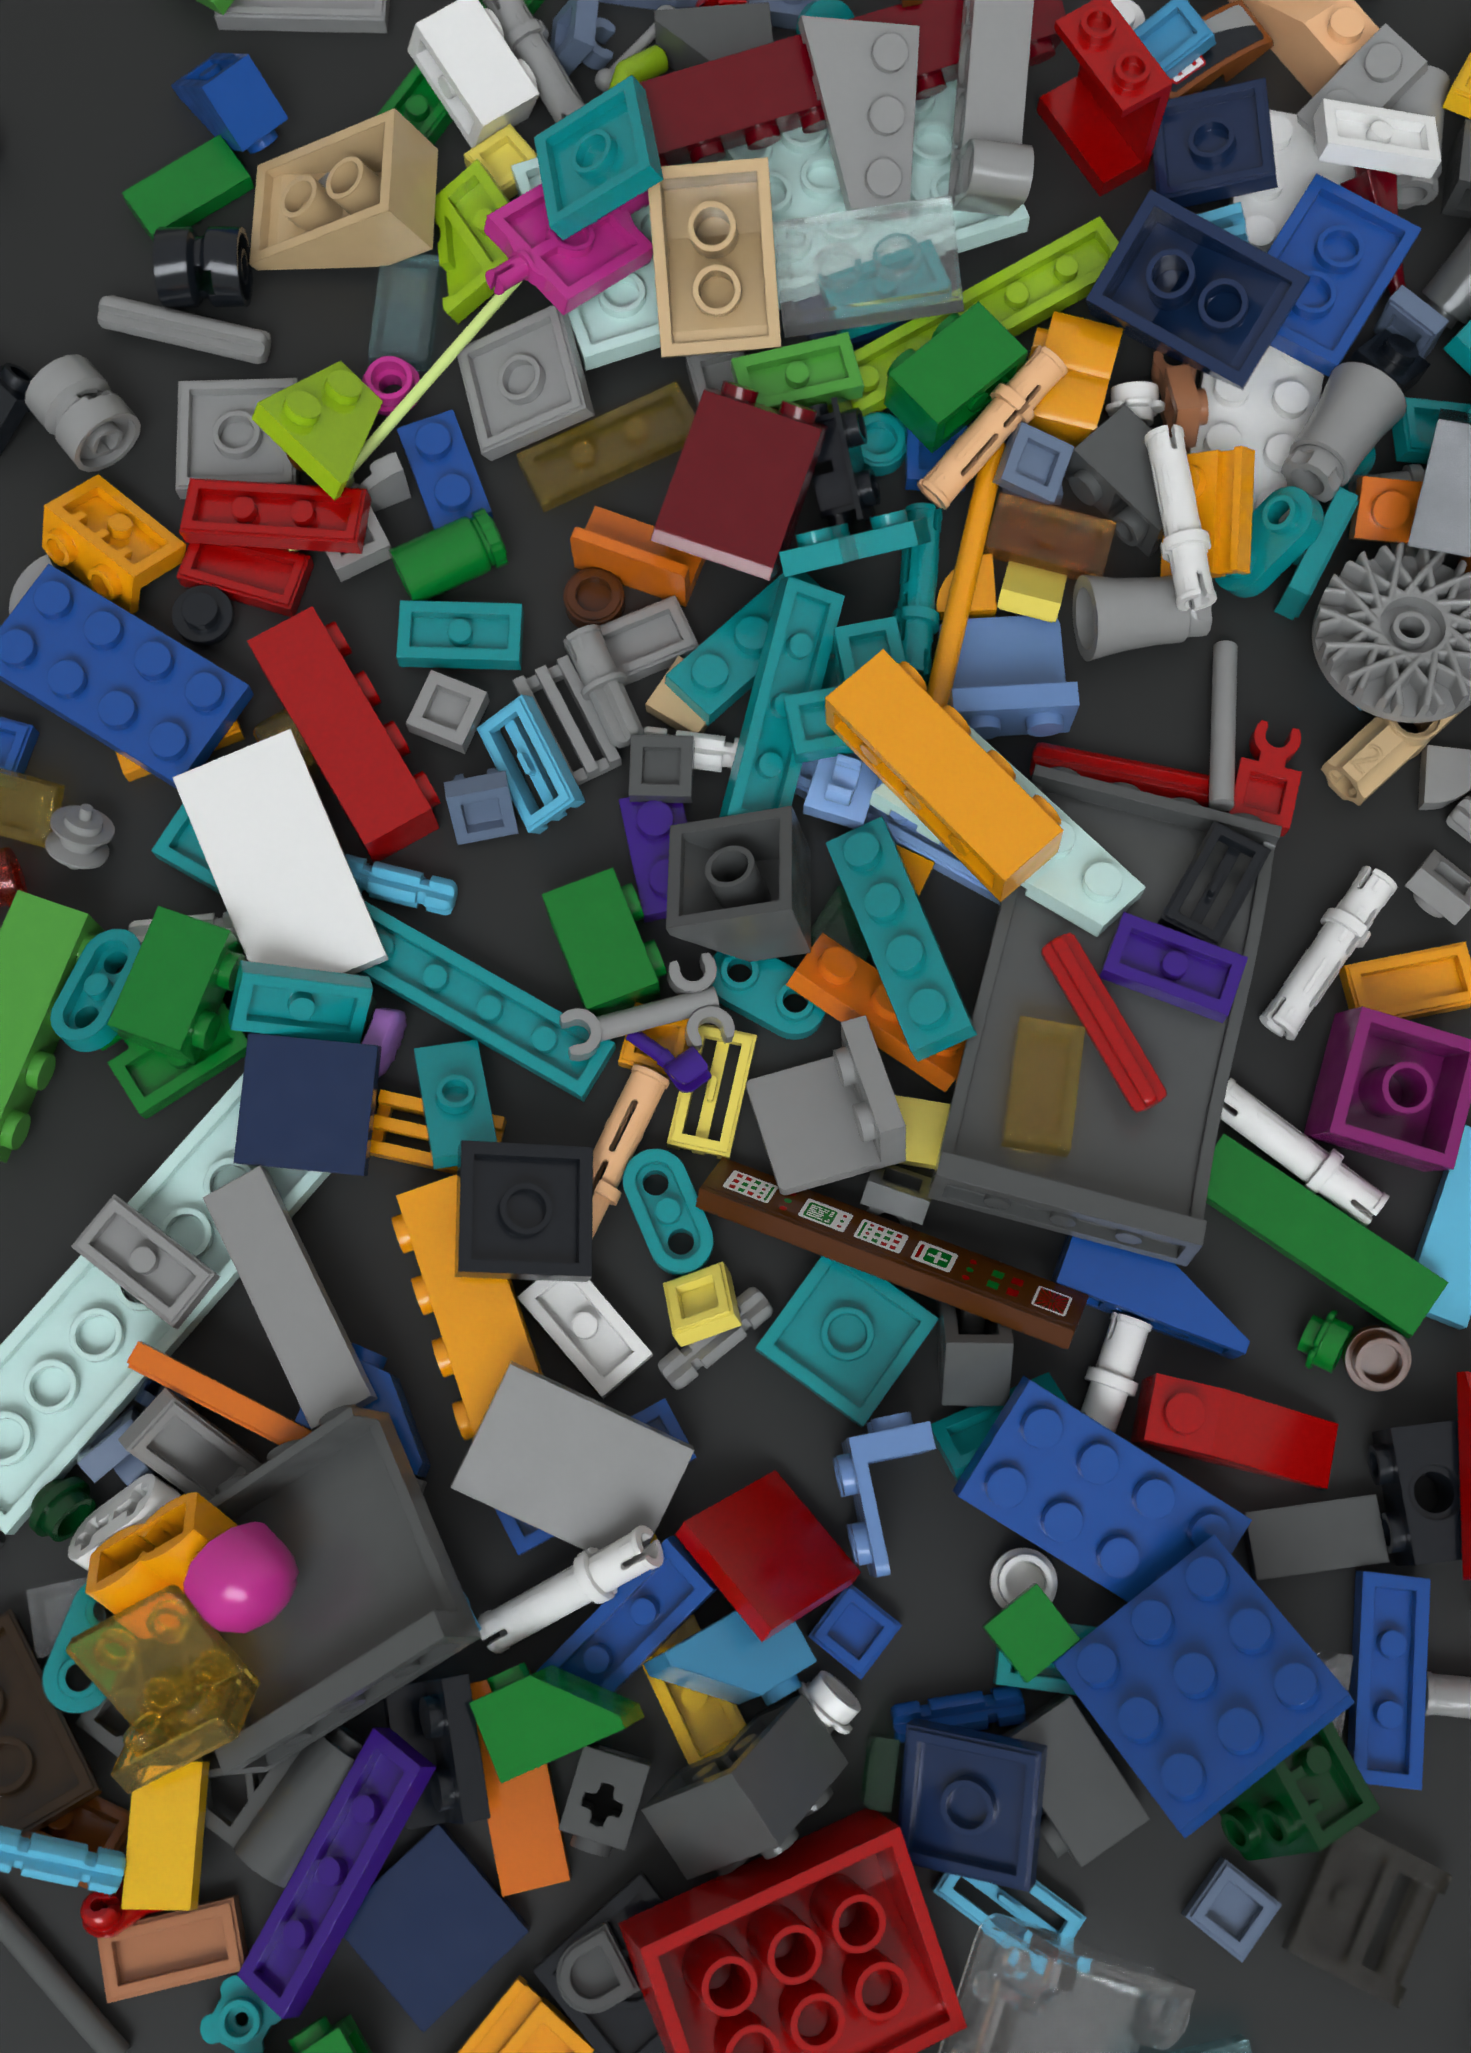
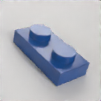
[397,409,494,529]

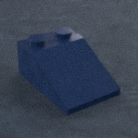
[1086,189,1310,390]

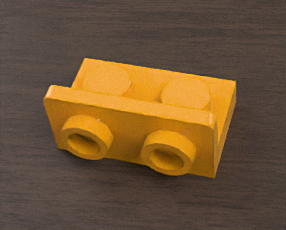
[42,474,186,614]

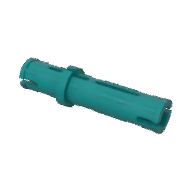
[891,502,943,683]

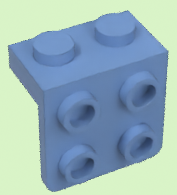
[938,616,1080,740]
[833,1412,936,1578]

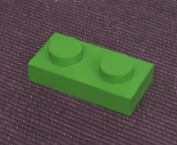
[731,332,864,410]

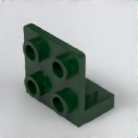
[1219,1722,1380,1861]

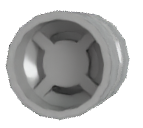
[25,354,141,472]

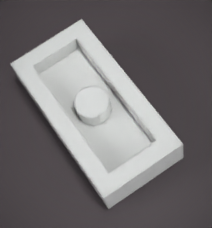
[1313,98,1441,179]
[517,1280,653,1399]

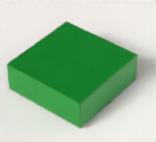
[981,1583,1080,1683]

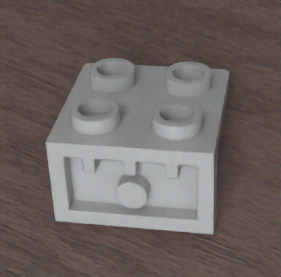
[746,1015,906,1195]

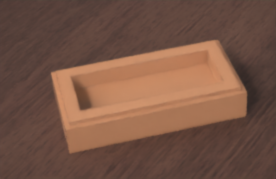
[97,1894,248,2003]

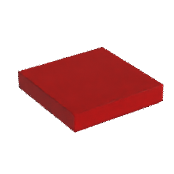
[675,1470,861,1642]

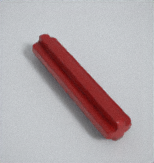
[1030,742,1209,807]
[1041,933,1167,1113]

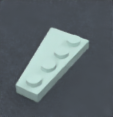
[869,726,1146,937]

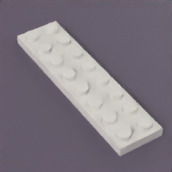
[1187,110,1355,524]

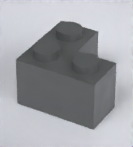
[641,1693,849,1880]

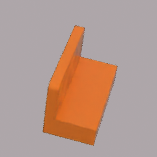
[570,506,706,607]

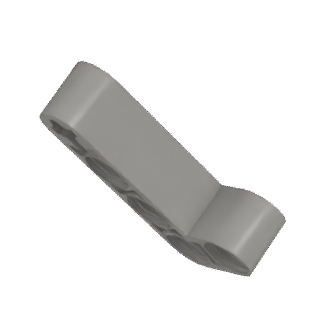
[948,0,1034,216]

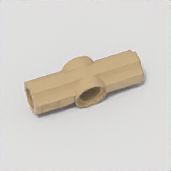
[1321,710,1463,806]

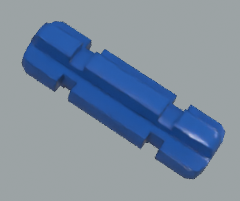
[891,1686,1025,1743]

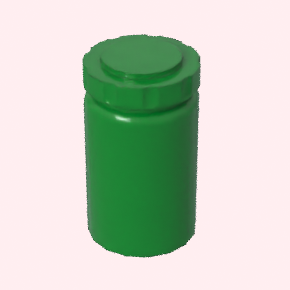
[388,508,508,601]

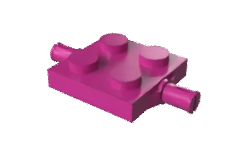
[484,184,653,316]

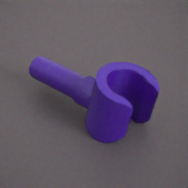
[626,1031,712,1093]

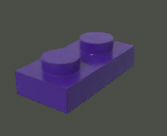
[619,797,687,923]
[1099,912,1248,1023]

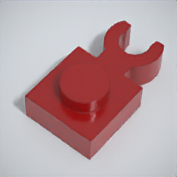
[1226,720,1302,837]

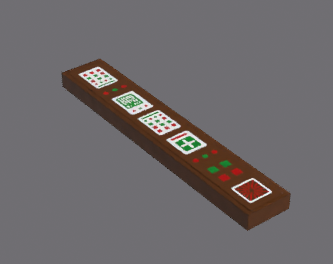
[695,1157,1089,1349]

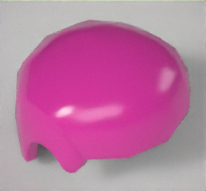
[183,1522,299,1633]

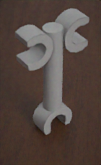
[559,952,735,1061]

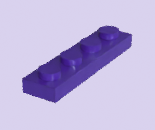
[237,1727,436,2019]

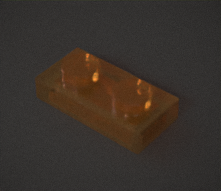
[983,492,1117,581]

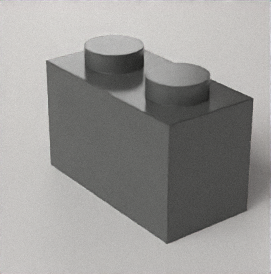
[1000,1693,1150,1867]

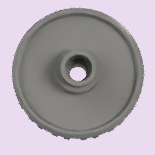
[1312,542,1471,723]

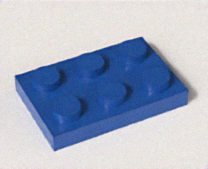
[1267,173,1422,377]

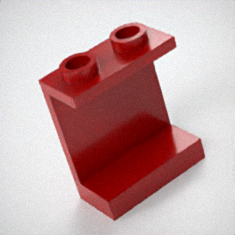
[1036,0,1173,197]

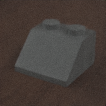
[666,806,811,962]

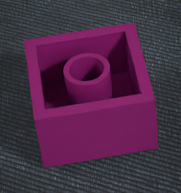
[1304,1006,1471,1172]

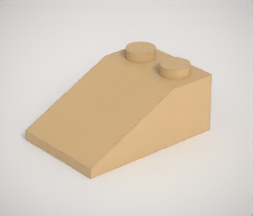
[249,108,438,270]
[648,157,781,358]

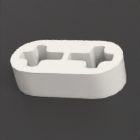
[68,1473,181,1571]

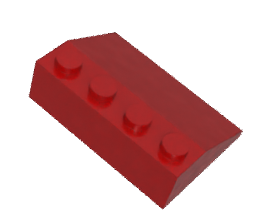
[618,1806,967,2053]

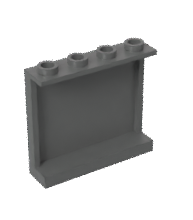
[192,1404,482,1776]

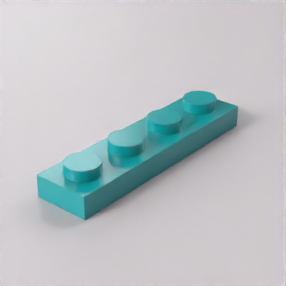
[719,576,845,817]
[826,816,977,1062]

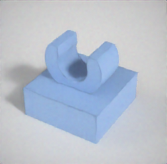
[803,753,879,829]

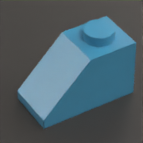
[644,1610,817,1706]

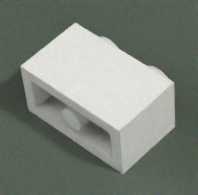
[407,0,540,148]

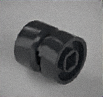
[153,226,253,308]

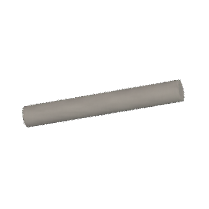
[1209,640,1238,812]

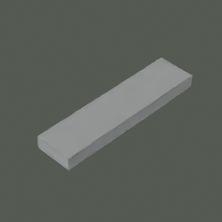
[203,1165,378,1430]

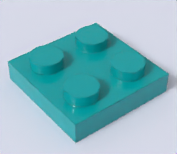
[534,75,664,241]
[755,1256,939,1428]

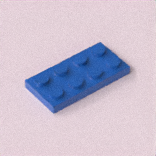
[0,564,254,789]
[952,1375,1252,1602]

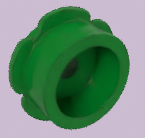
[1297,1310,1354,1373]

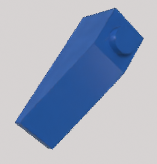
[1051,1235,1250,1360]

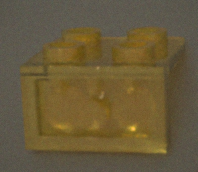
[66,1584,261,1794]

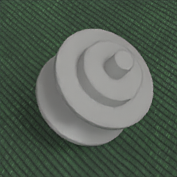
[45,804,115,870]

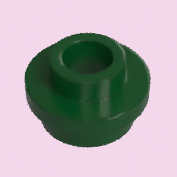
[29,1477,96,1542]

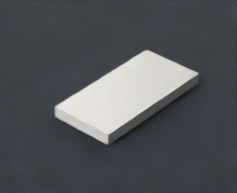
[172,729,389,975]

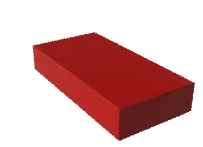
[176,543,314,617]

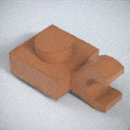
[1151,351,1209,452]

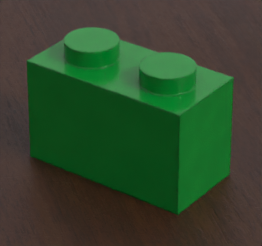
[884,301,1028,453]
[542,867,667,1017]
[107,906,246,1065]

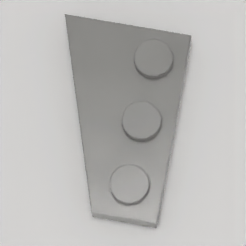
[798,15,920,218]

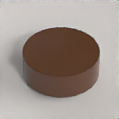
[563,567,625,628]

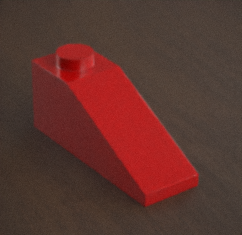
[1130,1373,1339,1490]

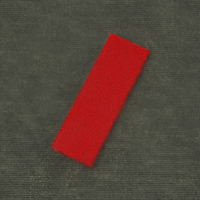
[179,478,371,554]

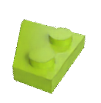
[435,159,510,324]
[252,361,383,500]

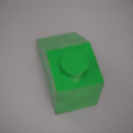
[469,1662,644,1783]

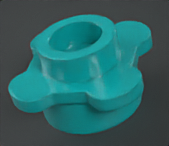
[200,1974,282,2053]

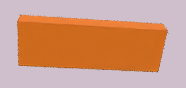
[126,1341,314,1445]
[470,1669,572,1897]

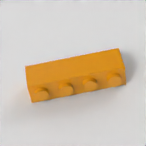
[825,649,1063,902]
[391,1174,543,1441]

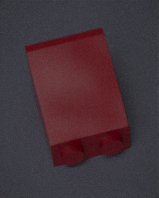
[650,380,828,581]

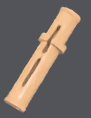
[917,345,1068,510]
[592,1064,670,1239]

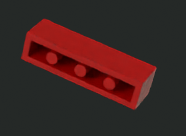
[247,606,441,862]

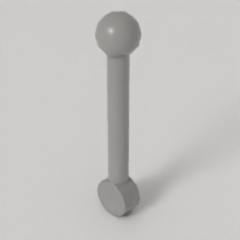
[595,5,676,92]

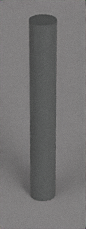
[0,1894,131,2053]

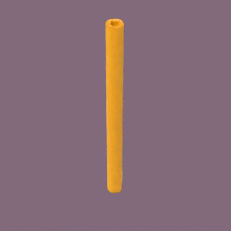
[926,443,1006,708]

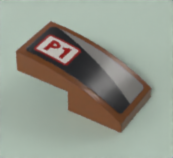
[1169,0,1274,99]

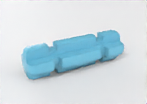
[345,854,458,916]
[0,1826,126,1894]

